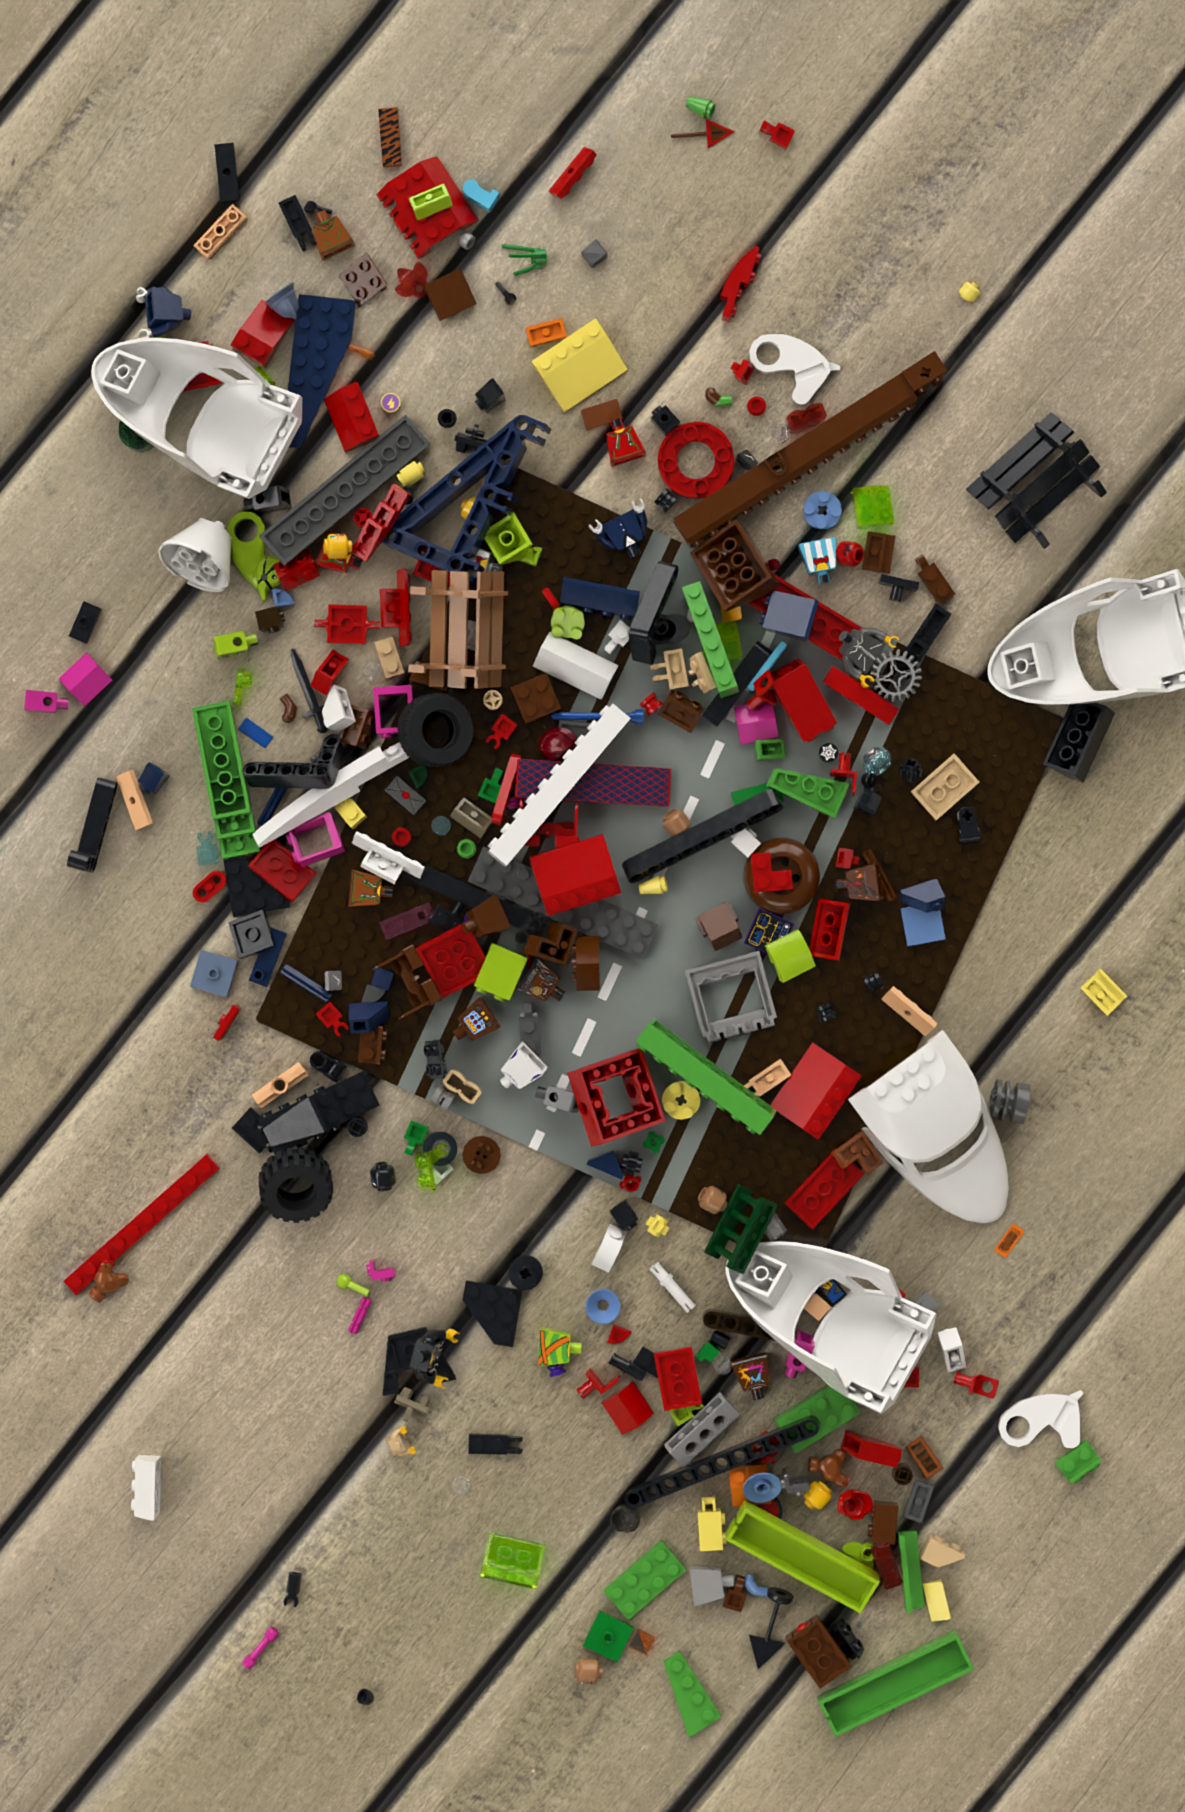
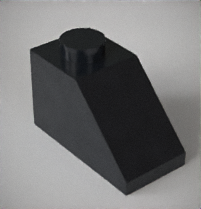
[475,378,505,413]

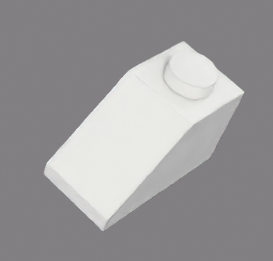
[322,684,356,732]
[938,1327,966,1373]

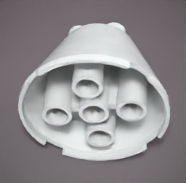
[158,518,232,592]

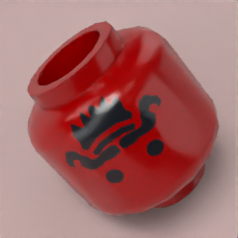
[836,541,864,567]

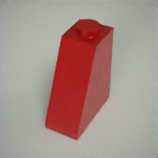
[840,1430,902,1468]

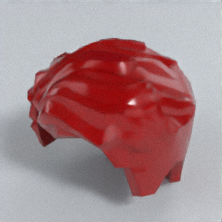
[837,1489,873,1520]

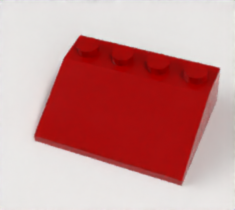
[529,834,621,916]
[770,1042,861,1140]

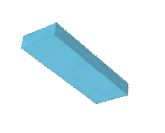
[746,641,787,693]

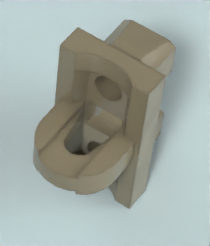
[394,1387,430,1422]

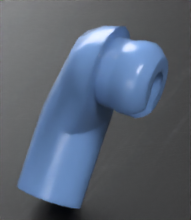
[744,1574,768,1597]

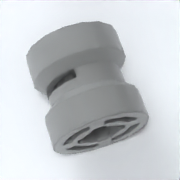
[430,1085,456,1110]

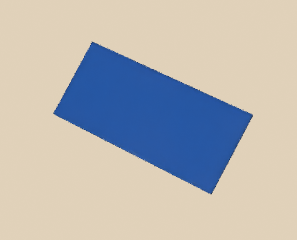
[238,718,273,748]

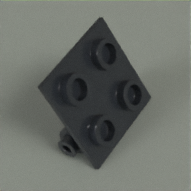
[423,1039,447,1079]

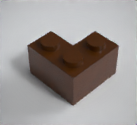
[524,921,578,966]
[572,936,600,991]

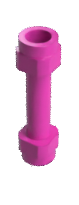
[242,1626,279,1670]

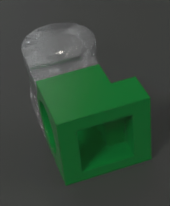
[695,1341,732,1375]

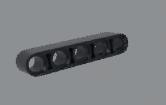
[702,641,773,727]

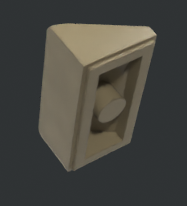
[450,797,492,838]

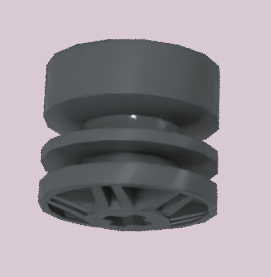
[989,1079,1030,1124]

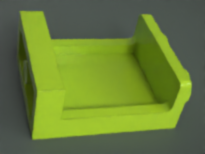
[473,942,528,1002]

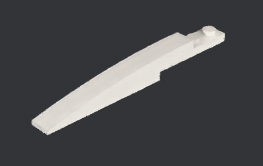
[252,743,409,848]

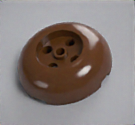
[743,837,820,914]

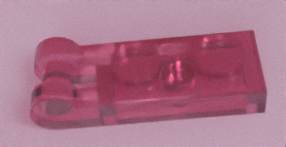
[379,903,432,940]

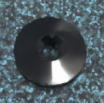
[508,1255,543,1291]

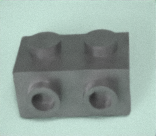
[779,1468,810,1495]

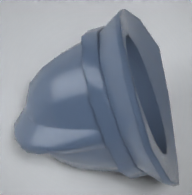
[265,282,299,319]

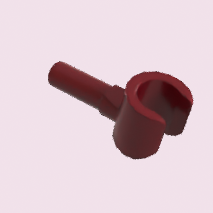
[766,559,781,571]

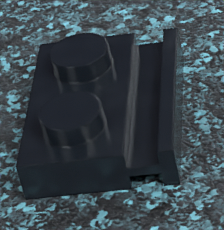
[232,1107,268,1154]

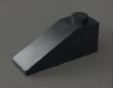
[853,787,882,818]

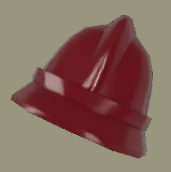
[537,727,577,761]

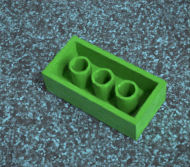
[774,1384,861,1453]

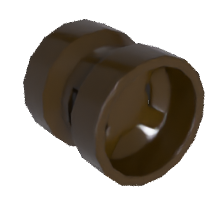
[892,1463,913,1485]

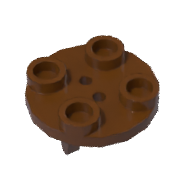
[462,1136,501,1174]

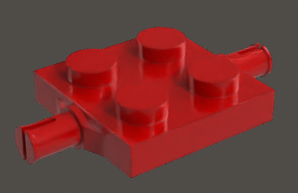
[314,604,380,645]

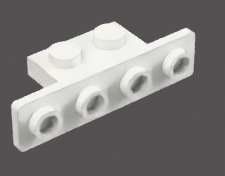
[352,832,425,884]

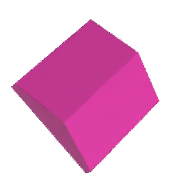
[58,652,113,706]
[733,701,778,745]

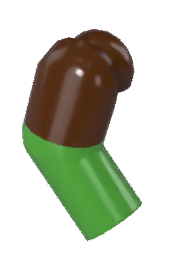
[705,387,732,407]

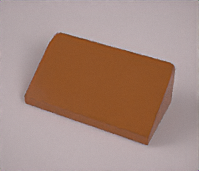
[581,399,623,430]

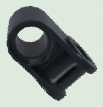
[957,807,981,845]
[310,1051,347,1083]

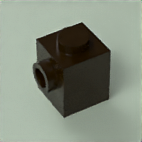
[255,606,286,633]

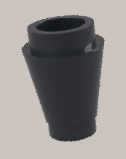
[437,409,457,428]

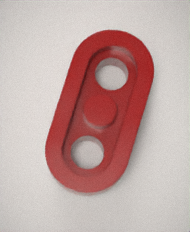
[193,871,227,903]

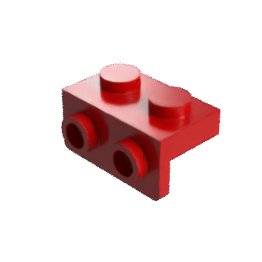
[273,549,321,592]

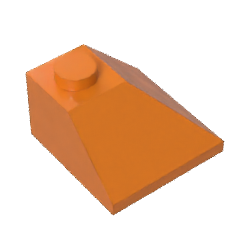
[729,1464,771,1507]

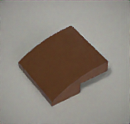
[424,269,477,321]

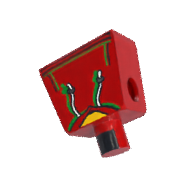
[606,418,646,467]
[315,530,364,573]

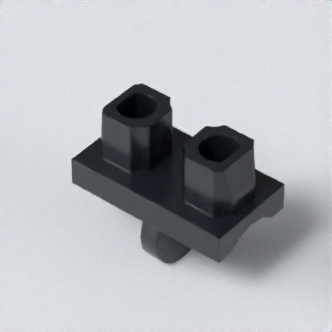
[454,424,488,453]

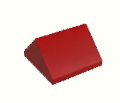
[601,1381,654,1435]

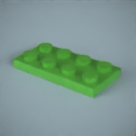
[603,1539,687,1620]

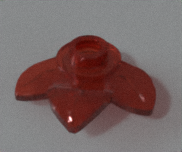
[395,262,428,298]

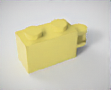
[697,1496,727,1551]

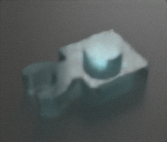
[196,831,219,866]

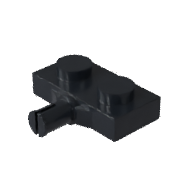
[428,901,465,932]

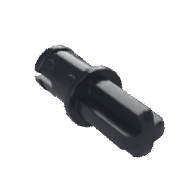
[608,1353,646,1381]

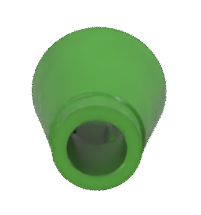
[686,96,716,119]

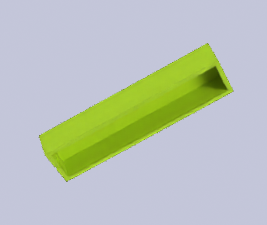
[726,1500,880,1614]

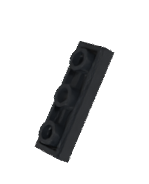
[214,143,240,203]

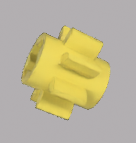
[646,1214,670,1238]

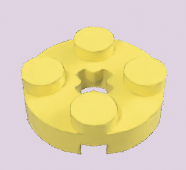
[662,1081,700,1120]

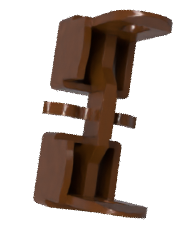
[372,944,442,1020]

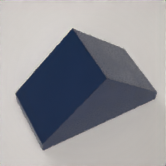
[587,1150,624,1180]

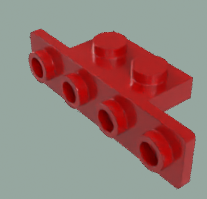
[379,568,412,647]

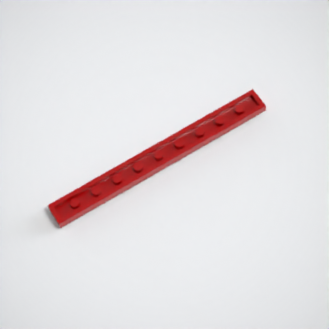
[63,1154,220,1295]

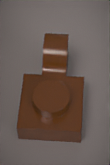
[723,1574,747,1612]

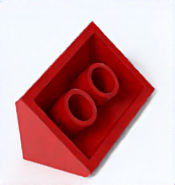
[809,899,850,961]

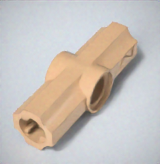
[252,1062,309,1108]

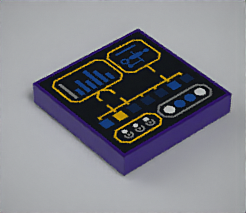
[744,908,794,954]

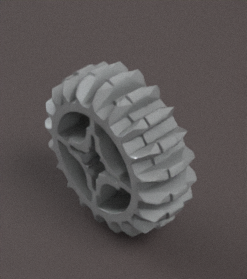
[870,649,922,702]

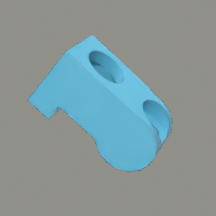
[463,180,500,213]

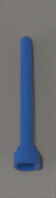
[551,709,643,725]

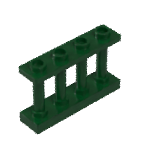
[704,1184,778,1275]

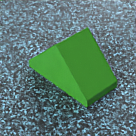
[754,739,786,761]

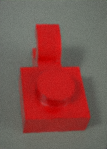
[759,121,795,149]

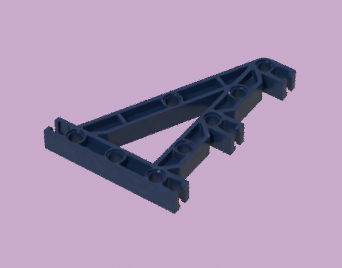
[381,415,551,586]

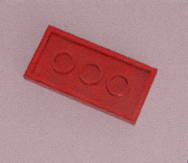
[784,1147,865,1230]

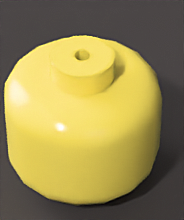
[959,282,980,302]

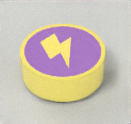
[381,393,401,413]

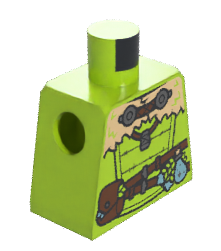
[213,631,258,660]

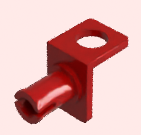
[746,670,777,711]
[830,752,857,797]
[576,1368,621,1399]
[953,1372,999,1399]

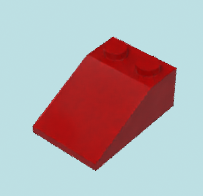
[230,300,295,368]

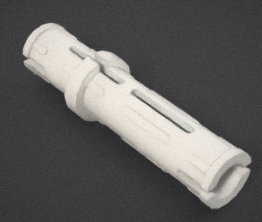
[649,1261,696,1313]

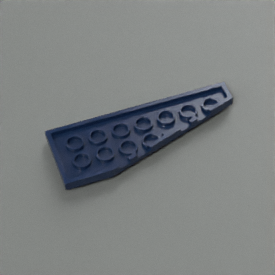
[288,294,356,449]

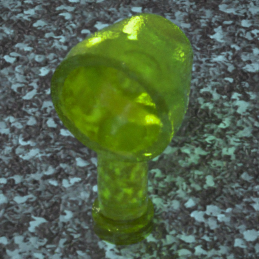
[232,669,253,705]

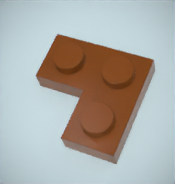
[831,1131,883,1174]

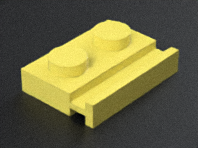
[1080,969,1127,1016]

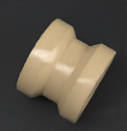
[483,690,503,710]

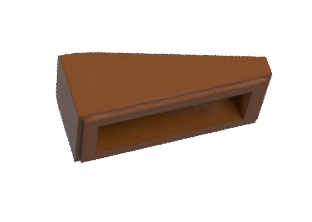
[906,1436,944,1479]

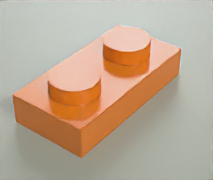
[525,318,567,347]

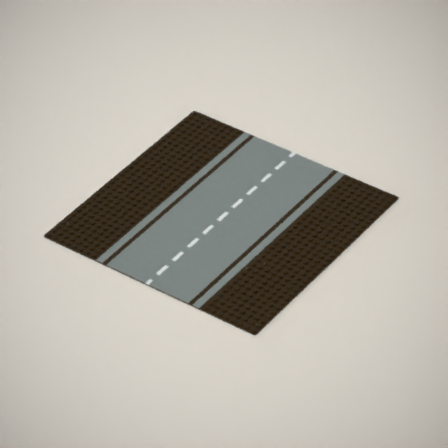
[256,468,1063,1248]

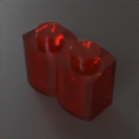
[785,403,827,434]

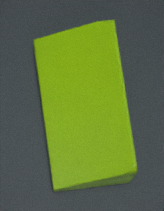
[409,184,453,220]

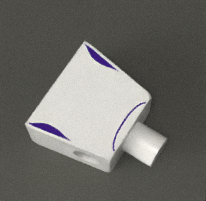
[500,1041,548,1089]

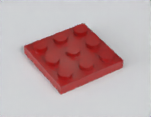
[415,924,486,998]

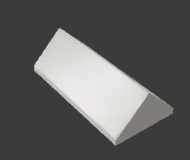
[533,632,619,700]

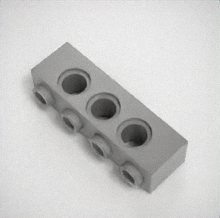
[664,1392,740,1467]

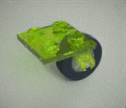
[414,1132,458,1191]

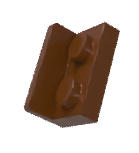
[658,690,705,733]
[339,705,376,750]
[358,1025,387,1065]

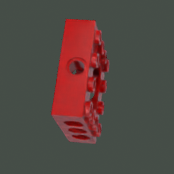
[567,1048,666,1147]

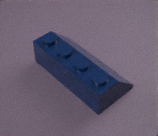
[560,577,640,621]

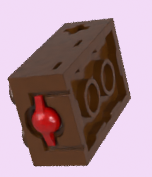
[786,1614,852,1689]

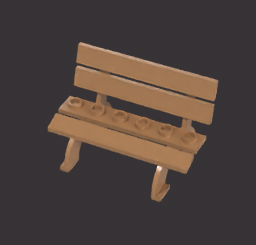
[408,570,508,689]

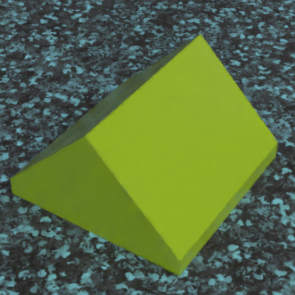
[485,512,533,565]

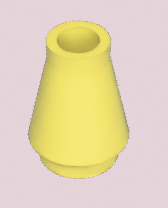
[639,875,668,895]

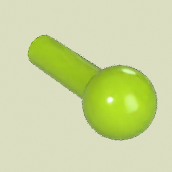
[336,1274,371,1297]

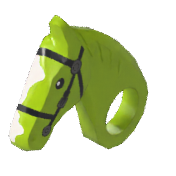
[227,512,281,602]

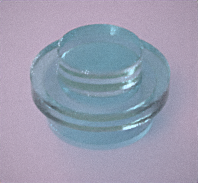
[431,816,451,835]

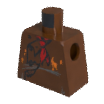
[837,862,884,901]

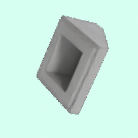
[325,971,342,991]

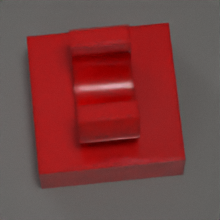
[730,359,755,385]
[835,848,860,869]

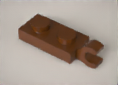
[914,554,955,605]

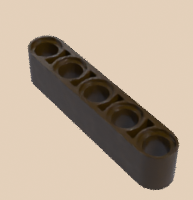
[703,1309,796,1341]

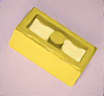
[922,1579,951,1621]

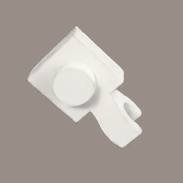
[604,620,630,654]

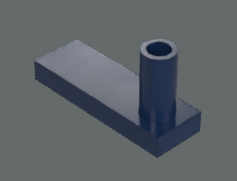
[249,927,287,987]

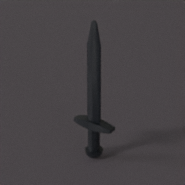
[291,649,328,734]

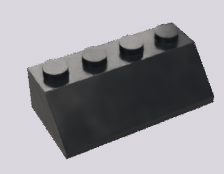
[1042,703,1115,783]

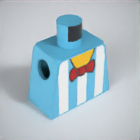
[798,537,836,584]

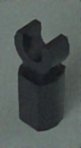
[283,1572,302,1607]

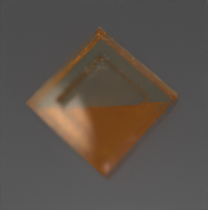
[629,1628,655,1655]

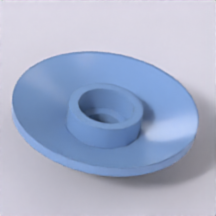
[743,1473,781,1503]

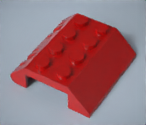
[376,156,479,259]

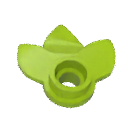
[842,1541,877,1569]

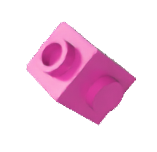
[366,1259,396,1282]

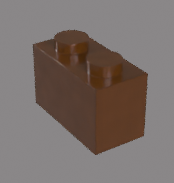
[867,1500,899,1545]

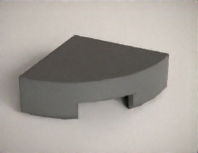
[361,984,386,1003]

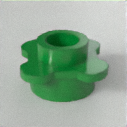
[642,1131,665,1154]

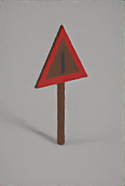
[671,119,735,148]

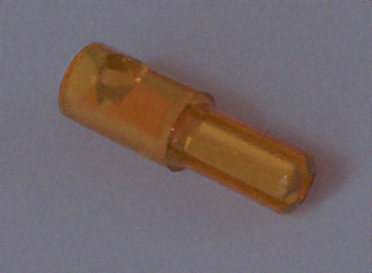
[348,343,375,360]

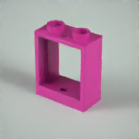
[373,685,414,738]
[286,812,345,867]

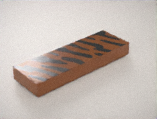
[378,107,402,167]

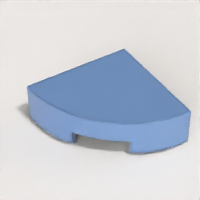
[272,589,295,608]

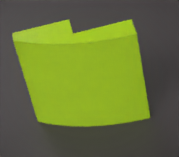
[765,929,816,983]

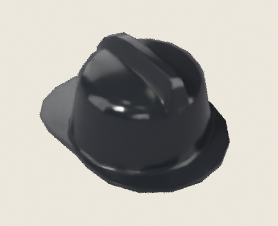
[654,614,691,645]

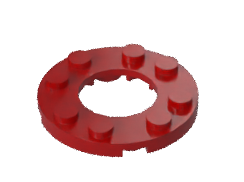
[658,421,734,499]

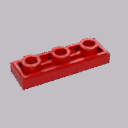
[548,147,597,199]

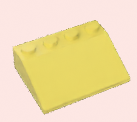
[532,318,628,413]

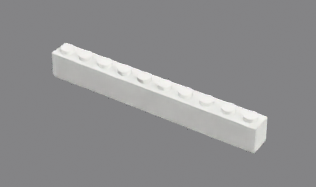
[488,704,630,867]

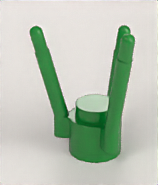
[502,244,547,276]

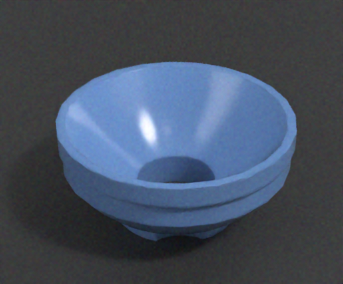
[586,1289,621,1324]

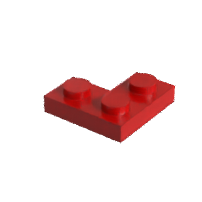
[751,852,793,893]

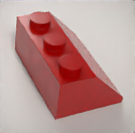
[324,382,380,453]

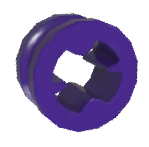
[547,1363,566,1377]

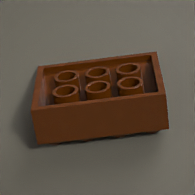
[690,519,780,612]

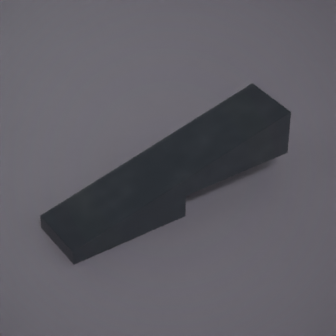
[894,603,952,679]

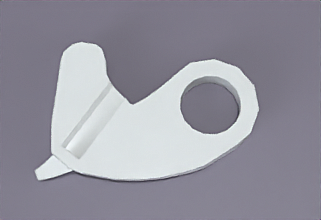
[749,334,841,405]
[998,1390,1083,1448]

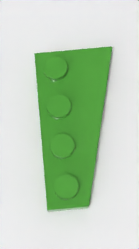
[766,768,850,818]
[664,1650,721,1737]

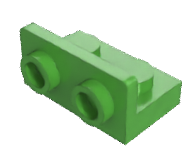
[1055,1440,1101,1484]

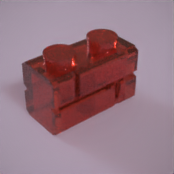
[871,1543,903,1590]

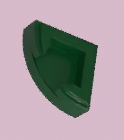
[408,765,428,789]

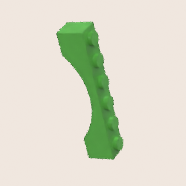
[682,581,739,698]

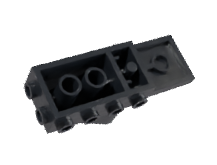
[257,1071,380,1155]

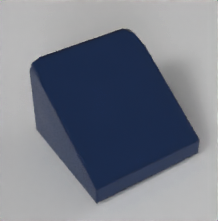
[371,968,395,991]

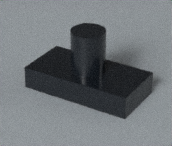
[878,574,919,602]

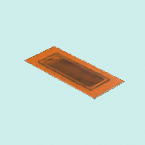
[994,1223,1025,1258]

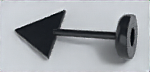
[749,1587,794,1669]

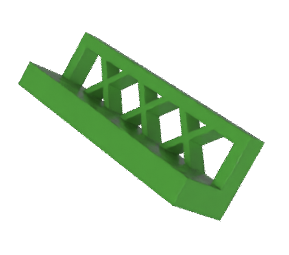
[897,1530,924,1613]

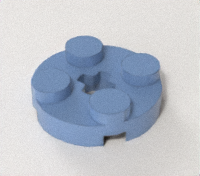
[803,491,842,530]

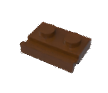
[861,531,896,574]

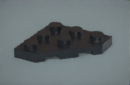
[223,857,290,917]
[463,1280,523,1347]

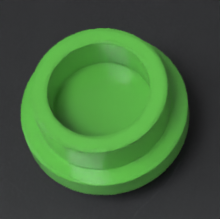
[457,839,476,858]

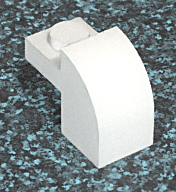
[591,1224,627,1273]

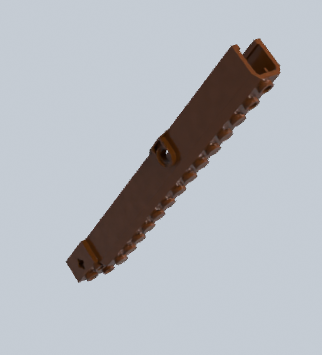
[673,351,947,547]

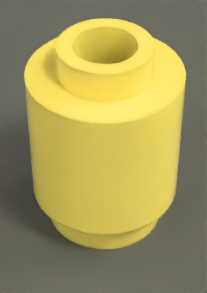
[396,461,426,488]

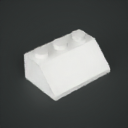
[131,1455,161,1521]

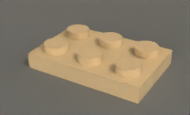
[910,754,979,821]

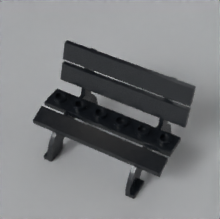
[966,412,1107,549]

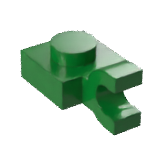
[478,768,504,803]
[404,1120,429,1156]

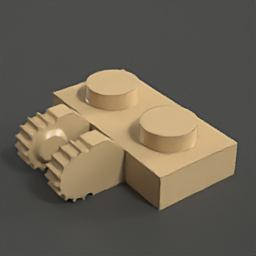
[650,648,689,690]
[687,652,717,694]

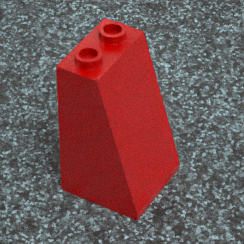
[766,658,837,742]

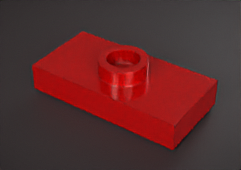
[213,1005,241,1041]

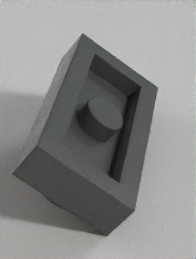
[903,1479,934,1523]

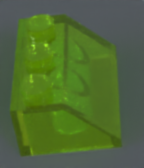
[480,1532,546,1589]

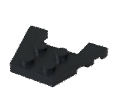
[382,1326,457,1396]

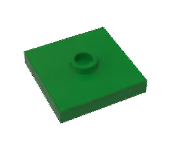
[583,1610,634,1662]

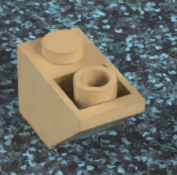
[919,1535,966,1568]

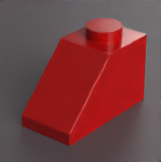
[310,650,349,695]

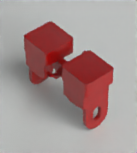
[520,799,579,847]

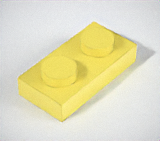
[333,797,367,829]

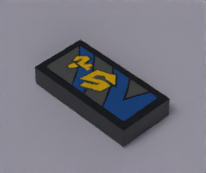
[818,1279,847,1307]

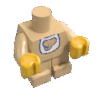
[385,1425,416,1457]

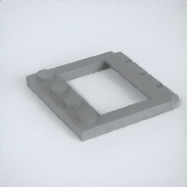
[685,950,777,1043]

